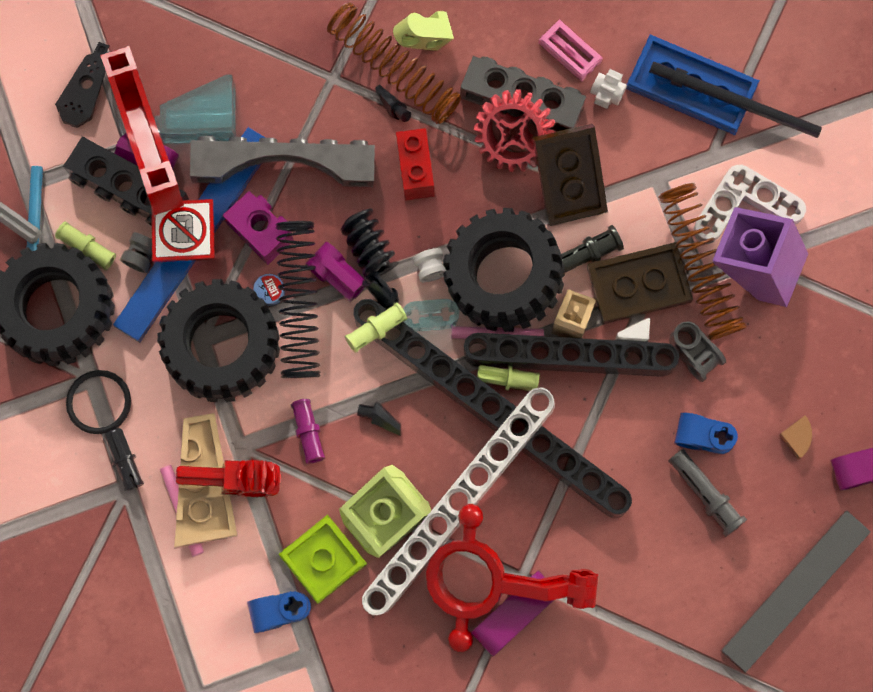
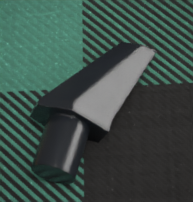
[375,84,411,122]
[357,402,401,436]

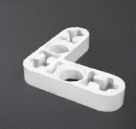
[693,165,806,244]

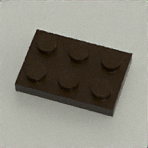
[533,124,608,226]
[587,242,693,324]

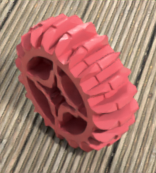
[474,90,555,172]

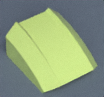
[339,465,432,558]

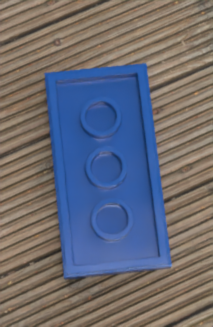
[626,34,760,135]

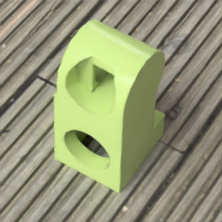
[393,11,454,51]

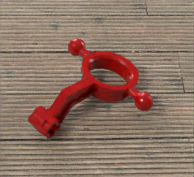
[426,504,598,652]

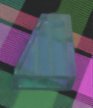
[155,75,236,144]

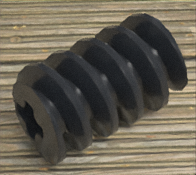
[340,208,399,277]

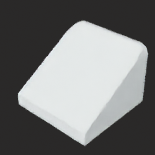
[615,318,650,342]

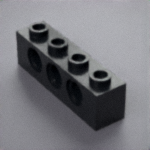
[63,136,189,226]

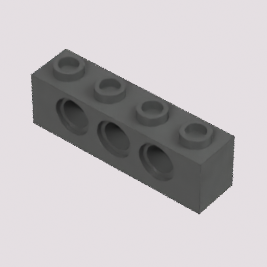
[460,56,586,132]

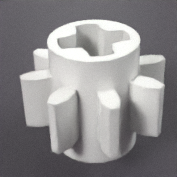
[590,69,627,109]

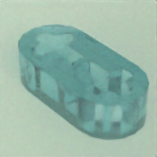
[403,299,459,332]

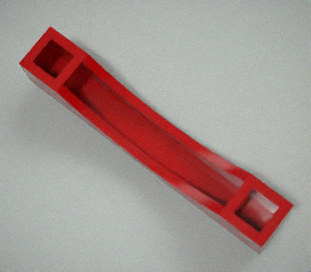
[100,46,184,215]

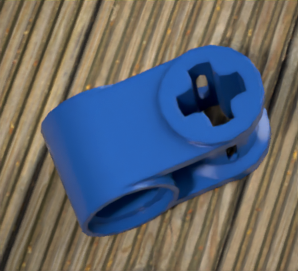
[674,413,738,454]
[247,591,311,633]

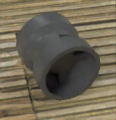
[119,232,152,274]

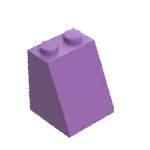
[712,207,808,307]

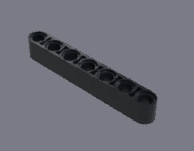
[464,333,679,377]

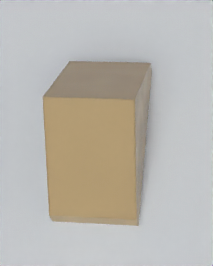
[552,289,596,338]

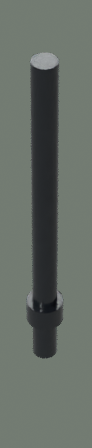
[649,61,822,138]

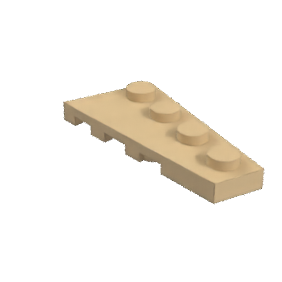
[174,413,237,549]

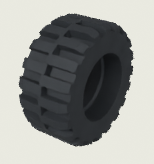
[443,208,565,332]
[0,243,115,366]
[157,279,280,403]

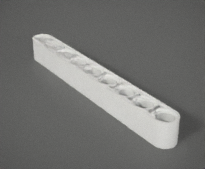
[362,388,555,615]

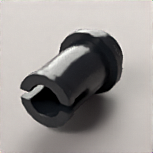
[362,271,399,310]

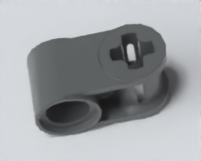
[669,321,726,382]

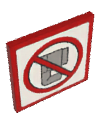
[152,199,215,262]

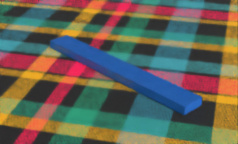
[113,127,266,343]

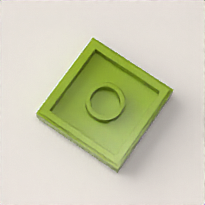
[278,515,367,604]

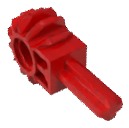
[176,460,282,498]

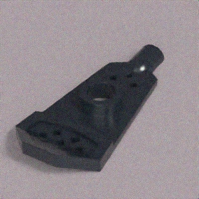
[55,42,109,128]

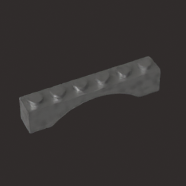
[190,136,375,187]

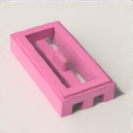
[539,20,603,82]

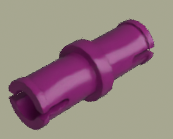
[291,399,325,464]

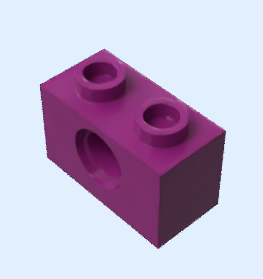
[223,191,294,265]

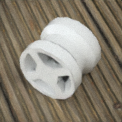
[413,248,446,283]

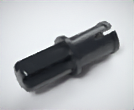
[105,428,144,491]

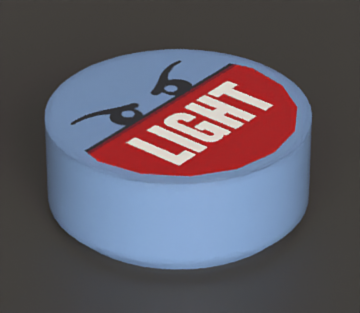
[253,274,285,306]

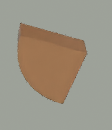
[779,415,812,460]

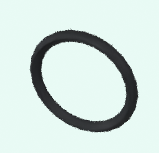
[66,370,131,434]

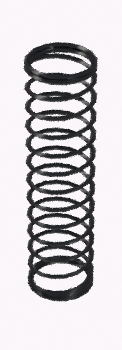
[275,221,321,378]

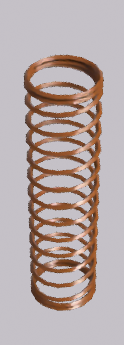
[327,2,461,124]
[658,183,747,340]

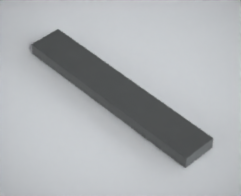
[720,510,871,673]

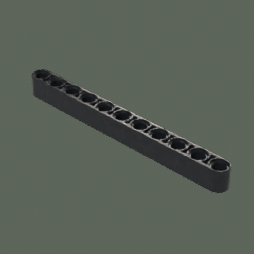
[353,299,632,518]

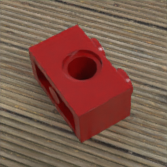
[396,128,435,201]

